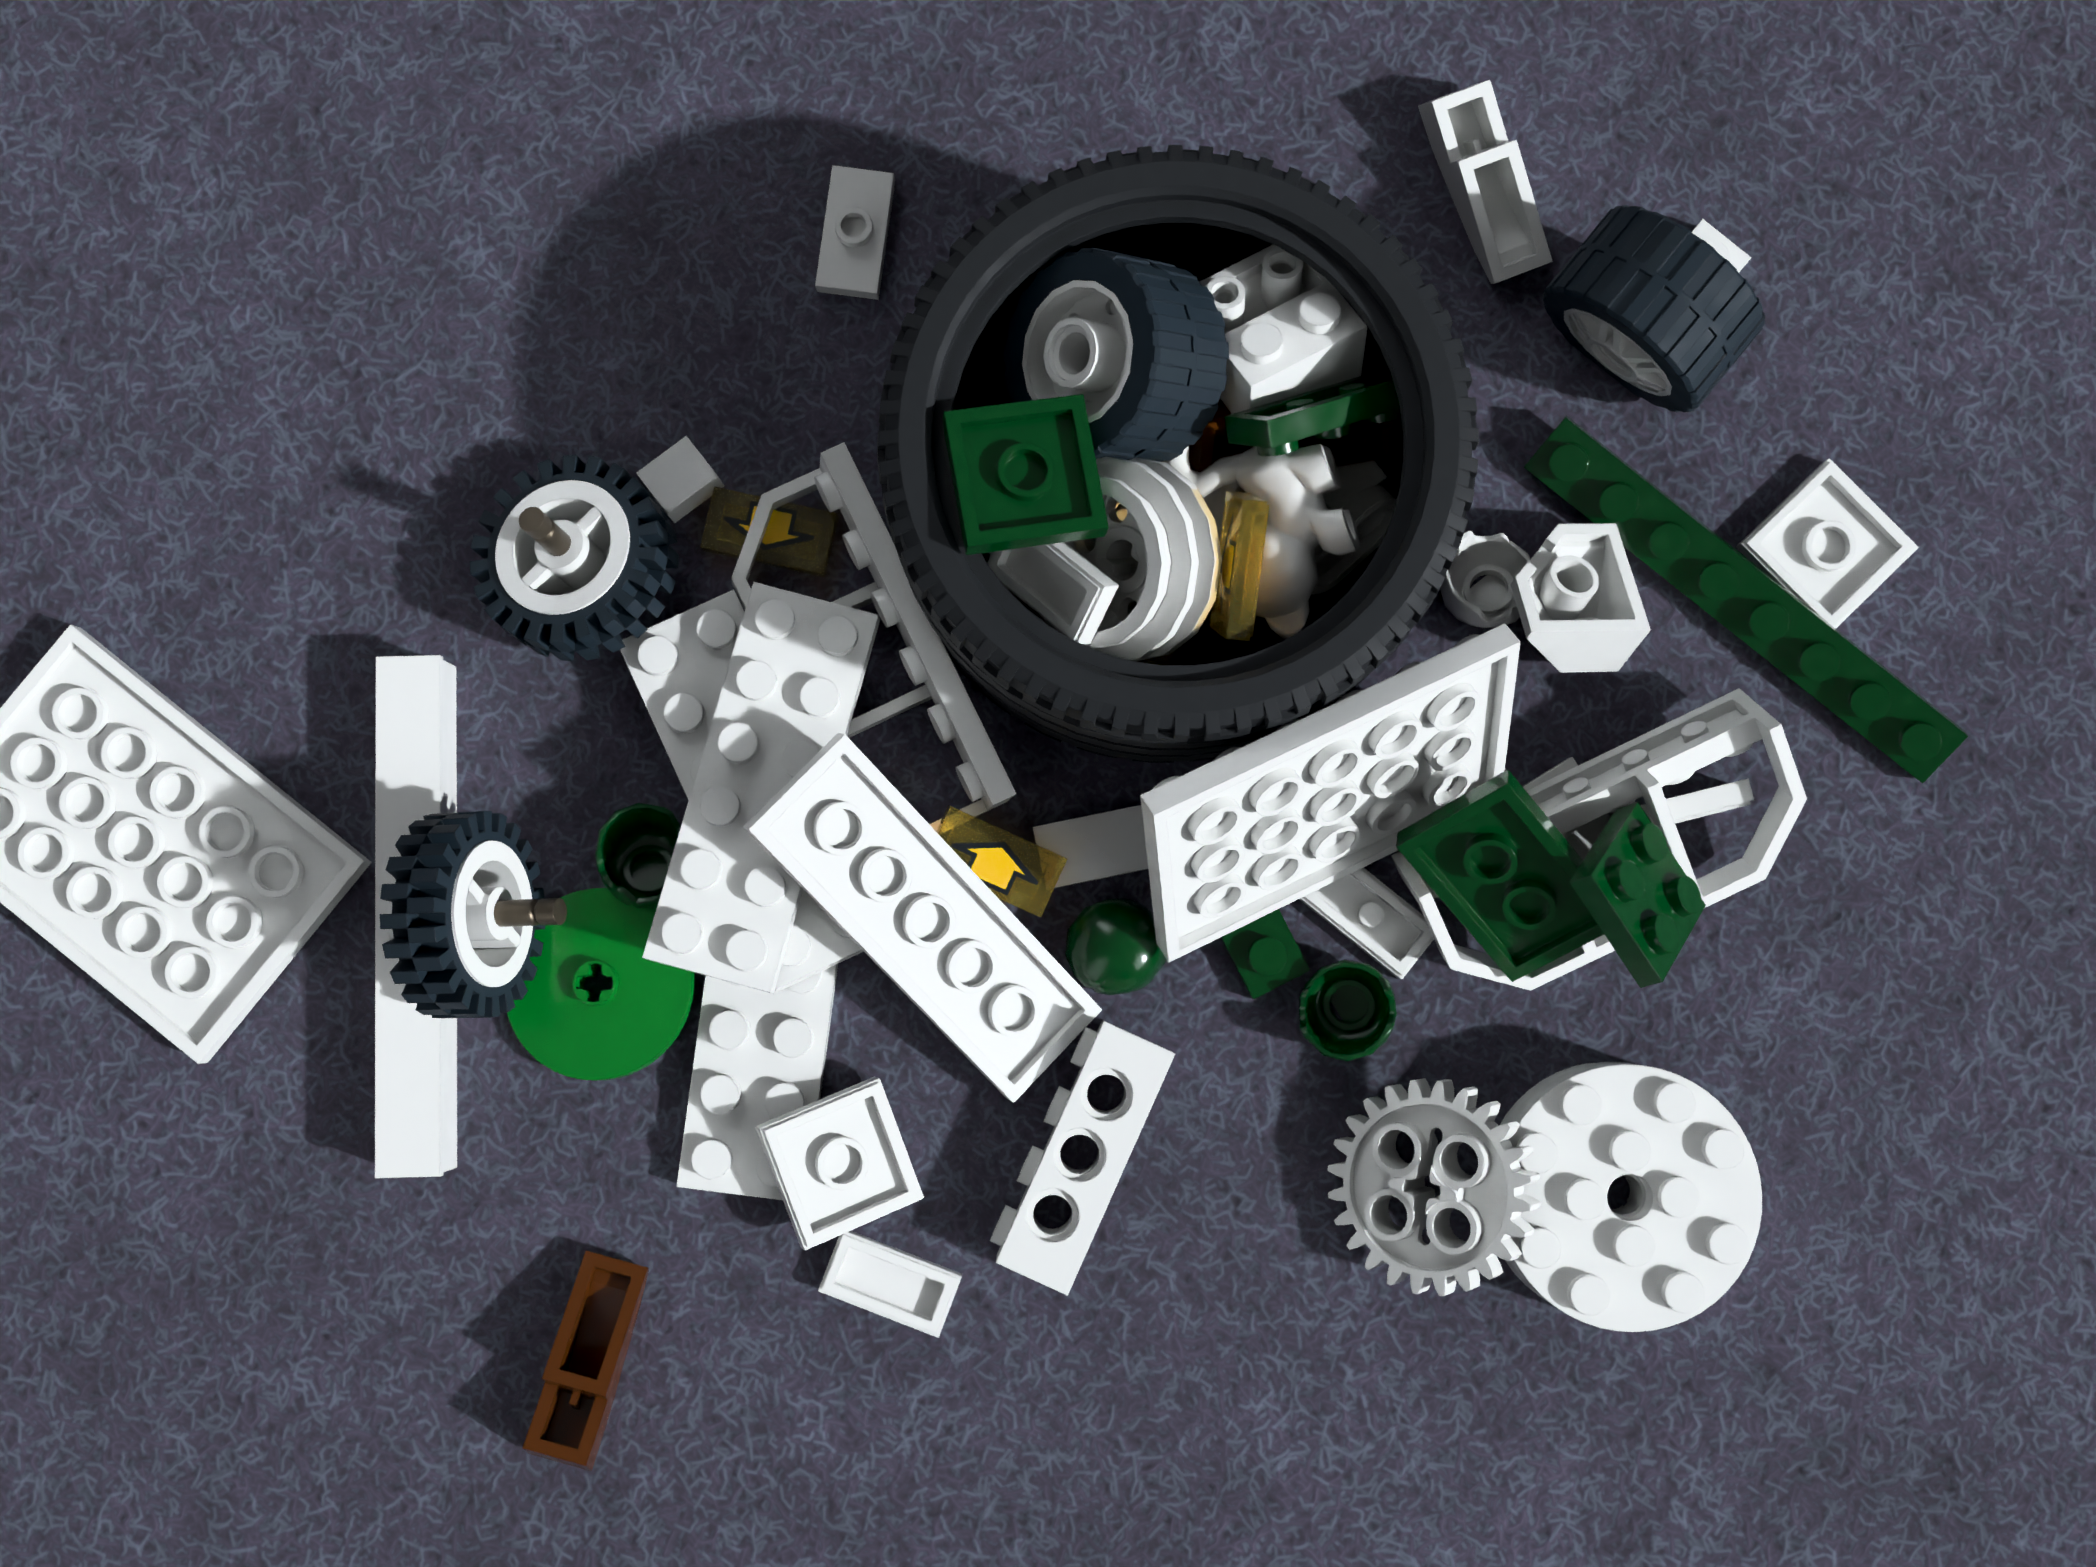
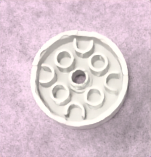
[1500,1062,1762,1332]

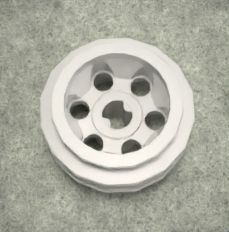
[1041,457,1222,661]

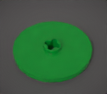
[507,888,694,1081]

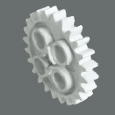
[1327,1078,1541,1296]

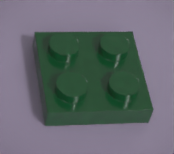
[942,394,1109,555]
[1569,802,1706,988]

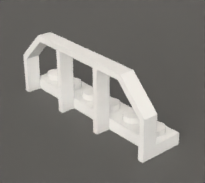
[731,442,1016,835]
[1391,688,1807,991]

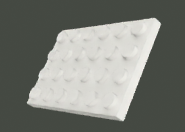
[1140,623,1521,962]
[0,624,372,1064]

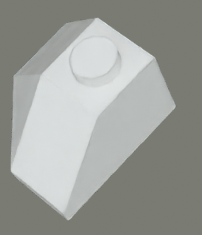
[1511,523,1651,673]

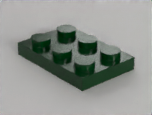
[1396,769,1604,982]

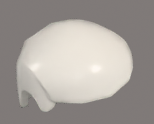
[1440,531,1530,628]

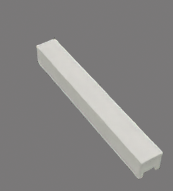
[375,655,457,1178]

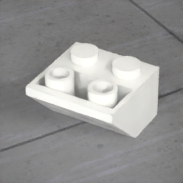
[1199,244,1367,414]

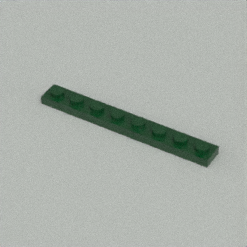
[1524,416,1968,784]

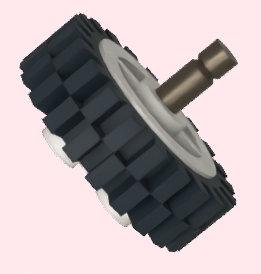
[470,455,679,661]
[379,811,567,1018]

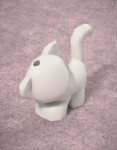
[1162,444,1361,639]

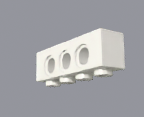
[990,1020,1175,1296]

